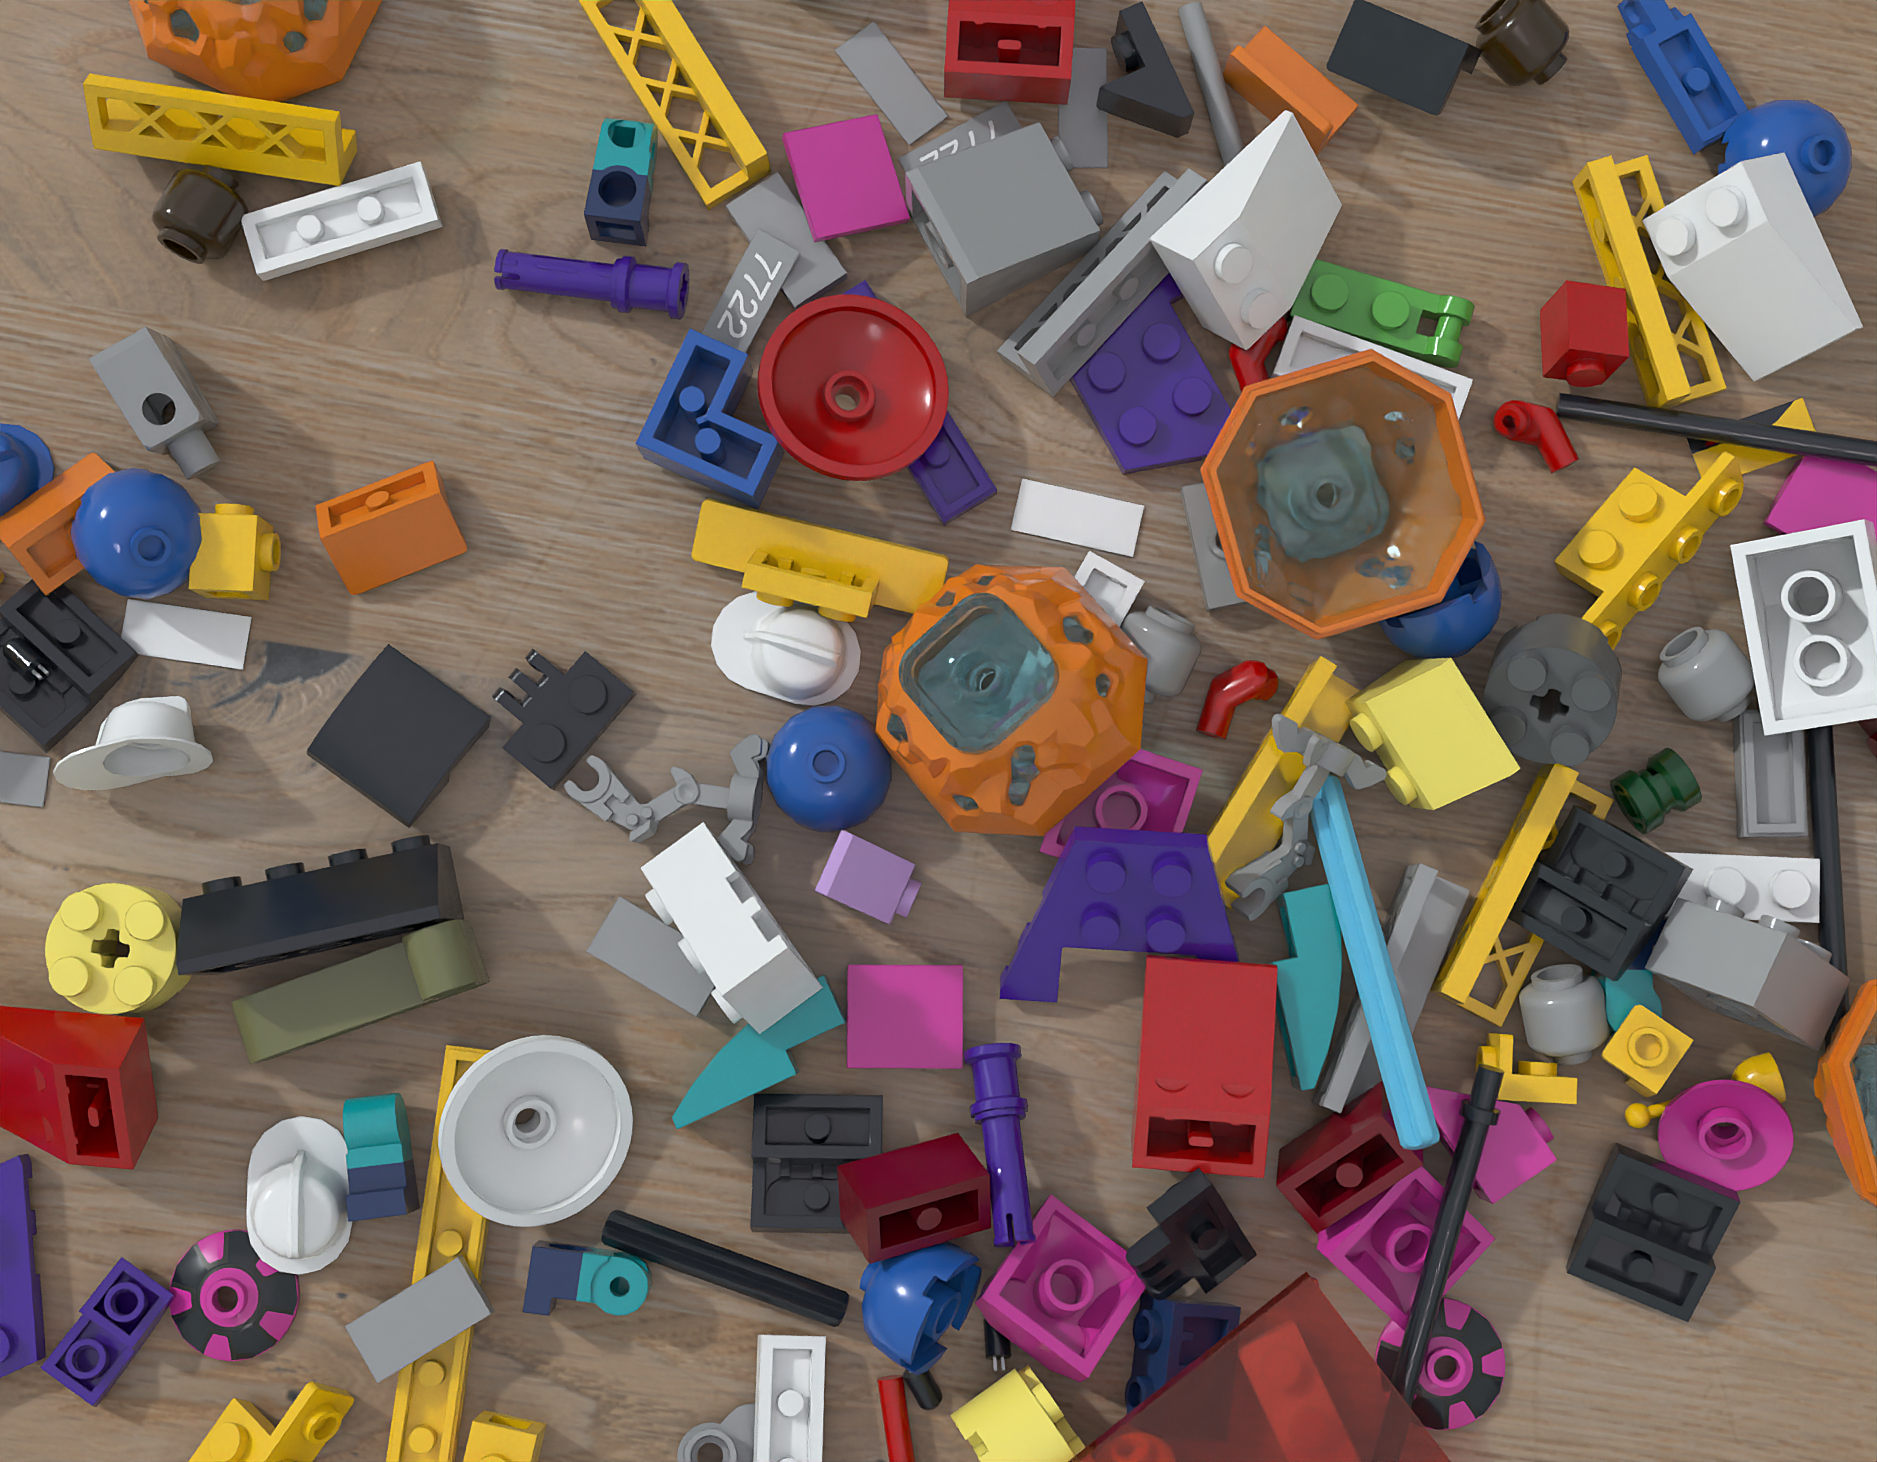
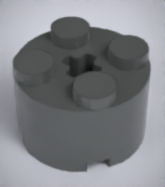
[1483,613,1622,766]

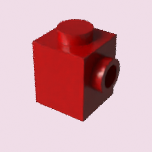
[1540,280,1629,387]

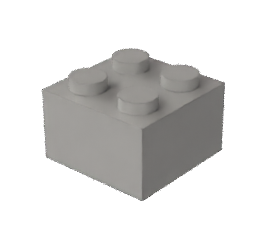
[1645,897,1851,1051]

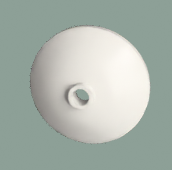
[438,1035,633,1227]

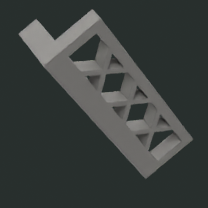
[997,168,1208,397]
[1311,863,1470,1113]

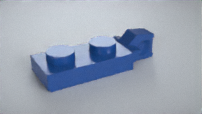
[1617,0,1748,155]

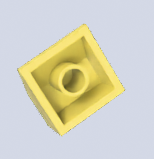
[1345,658,1520,810]

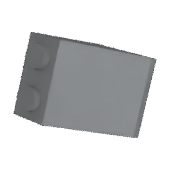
[905,122,1103,317]

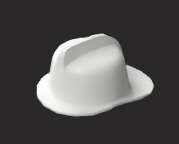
[711,591,861,706]
[53,696,213,790]
[247,1116,353,1275]

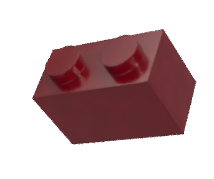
[1276,1081,1424,1234]
[837,1133,991,1264]

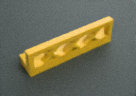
[578,0,771,210]
[83,73,357,186]
[1572,155,1727,409]
[1206,656,1360,912]
[1429,763,1614,1027]

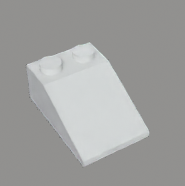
[1149,110,1342,350]
[1642,153,1863,381]
[1730,519,1877,736]

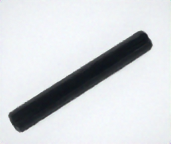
[601,1210,849,1327]

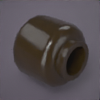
[1475,0,1569,86]
[152,165,248,264]

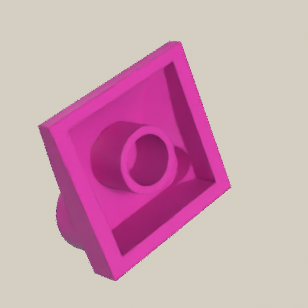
[1039,749,1203,859]
[1316,1166,1495,1332]
[975,1194,1146,1383]

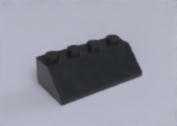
[176,835,465,975]

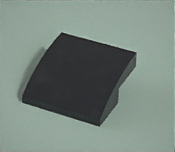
[0,580,138,753]
[307,644,491,828]
[1507,805,1693,981]
[750,1094,883,1234]
[1566,1143,1741,1322]

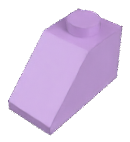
[815,830,922,925]

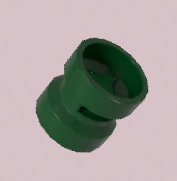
[1610,747,1702,834]

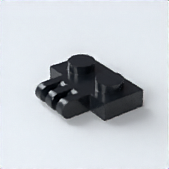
[492,648,636,790]
[1126,1168,1257,1300]

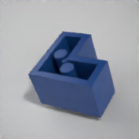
[636,329,784,510]

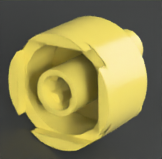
[45,883,192,1014]
[950,1364,1096,1462]

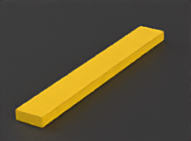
[386,1044,492,1462]

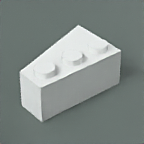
[641,822,823,1034]

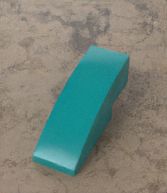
[1265,884,1342,1091]
[672,975,847,1129]

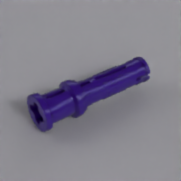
[494,249,689,320]
[964,1043,1036,1248]

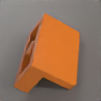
[1223,25,1359,156]
[0,453,115,595]
[315,460,467,595]

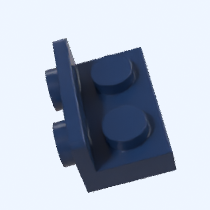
[1125,1293,1241,1439]

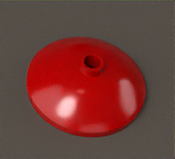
[757,294,949,481]

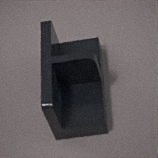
[1327,0,1482,116]

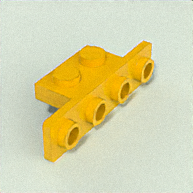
[1554,451,1744,650]
[691,498,949,622]
[188,1381,354,1462]

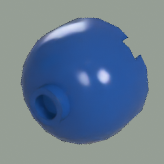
[1718,100,1852,217]
[70,468,202,599]
[1374,541,1502,659]
[766,705,892,832]
[860,1241,982,1375]

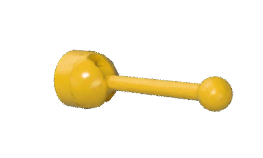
[1625,1052,1786,1129]

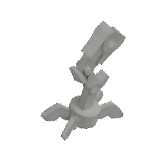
[1225,714,1387,921]
[564,734,770,865]

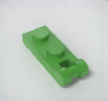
[1287,259,1475,368]

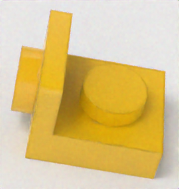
[1601,1005,1694,1098]
[1475,1033,1577,1104]

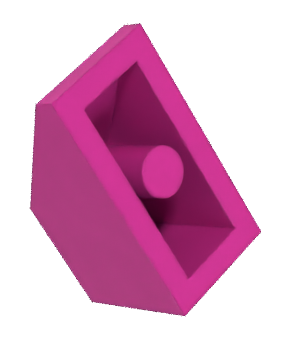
[1426,1086,1557,1204]

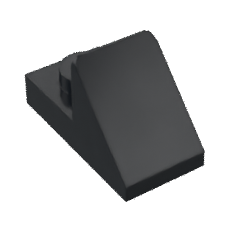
[1096,1,1194,138]

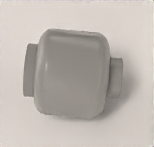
[1121,604,1202,704]
[1658,626,1755,722]
[1519,964,1611,1065]

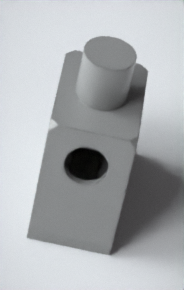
[89,327,221,480]

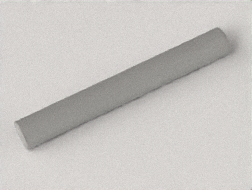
[1178,2,1245,167]

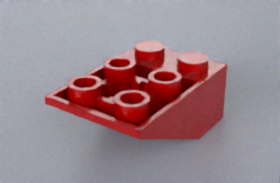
[944,0,1076,105]
[1131,955,1278,1178]
[0,1006,158,1170]

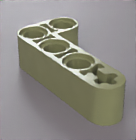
[231,919,490,1065]

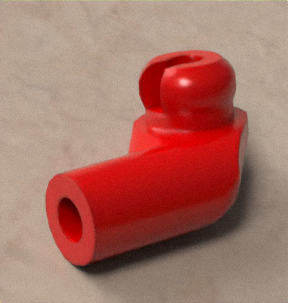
[1229,316,1288,393]
[1493,400,1580,474]
[1196,660,1279,740]

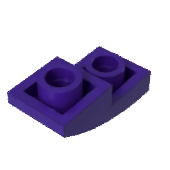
[40,1257,175,1407]

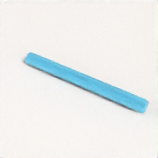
[1309,774,1440,1150]

